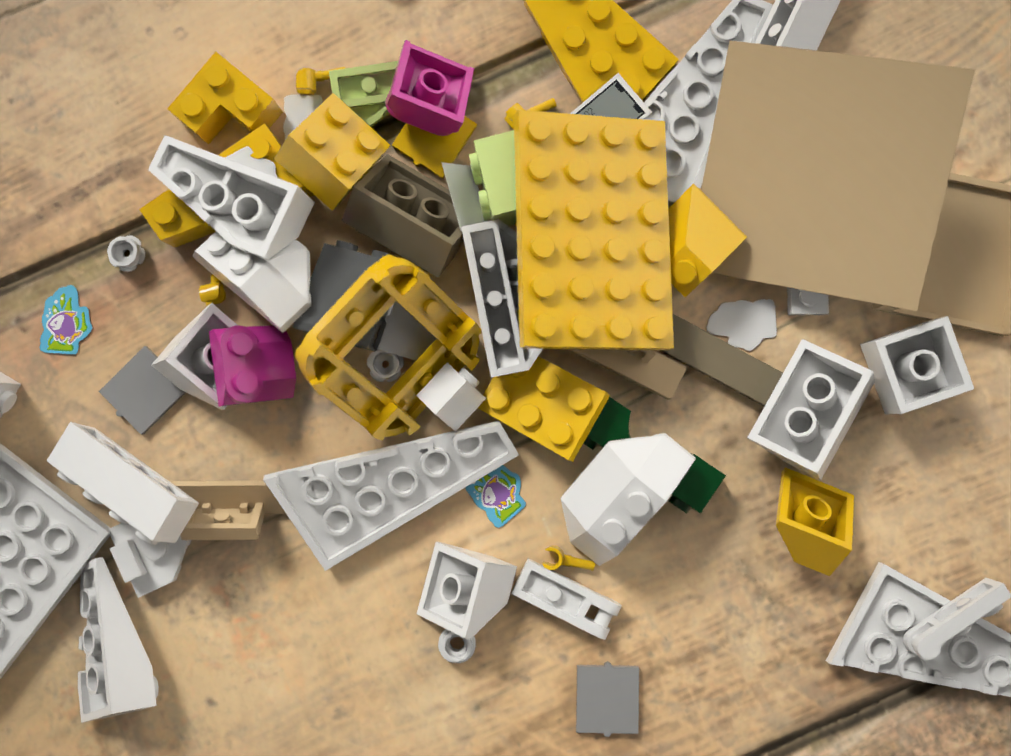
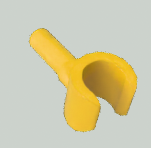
[296,66,345,95]
[504,98,557,129]
[199,274,226,306]
[542,546,595,571]

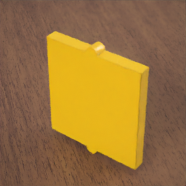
[392,116,478,179]

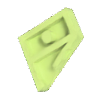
[329,61,398,127]

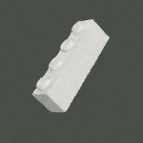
[755,0,841,50]
[47,422,199,545]

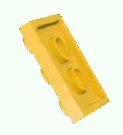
[478,356,610,462]

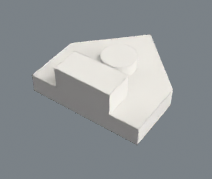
[109,523,191,598]

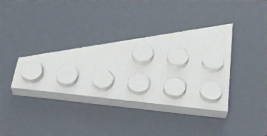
[644,0,773,205]
[263,421,519,571]

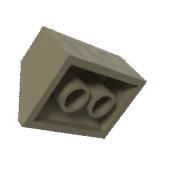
[342,154,464,278]

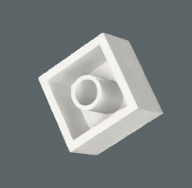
[860,316,974,414]

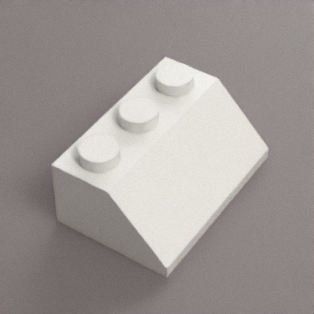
[747,339,875,480]

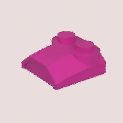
[385,40,474,136]
[209,325,296,407]

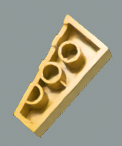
[139,123,314,248]

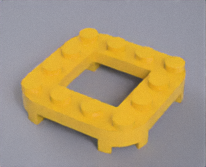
[295,255,482,441]

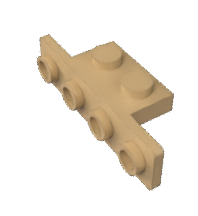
[568,349,686,400]
[169,481,286,540]

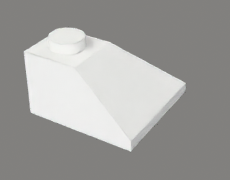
[151,303,237,410]
[417,542,517,639]

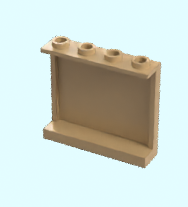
[872,173,1011,336]

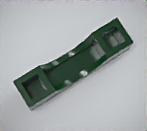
[583,397,726,514]

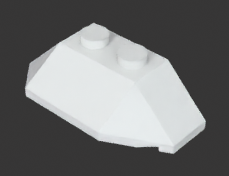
[461,219,543,378]
[193,231,311,333]
[560,433,695,566]

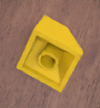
[668,184,747,298]
[776,467,854,576]

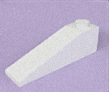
[148,135,315,260]
[78,557,159,723]

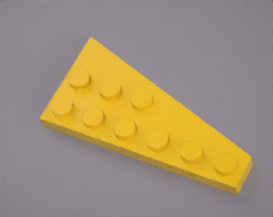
[523,0,679,104]

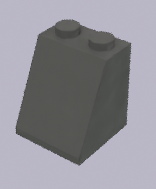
[293,240,391,352]

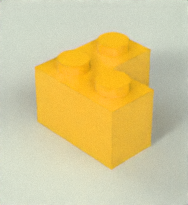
[167,51,283,145]

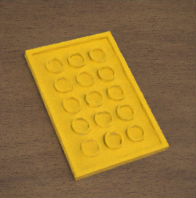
[514,110,674,350]

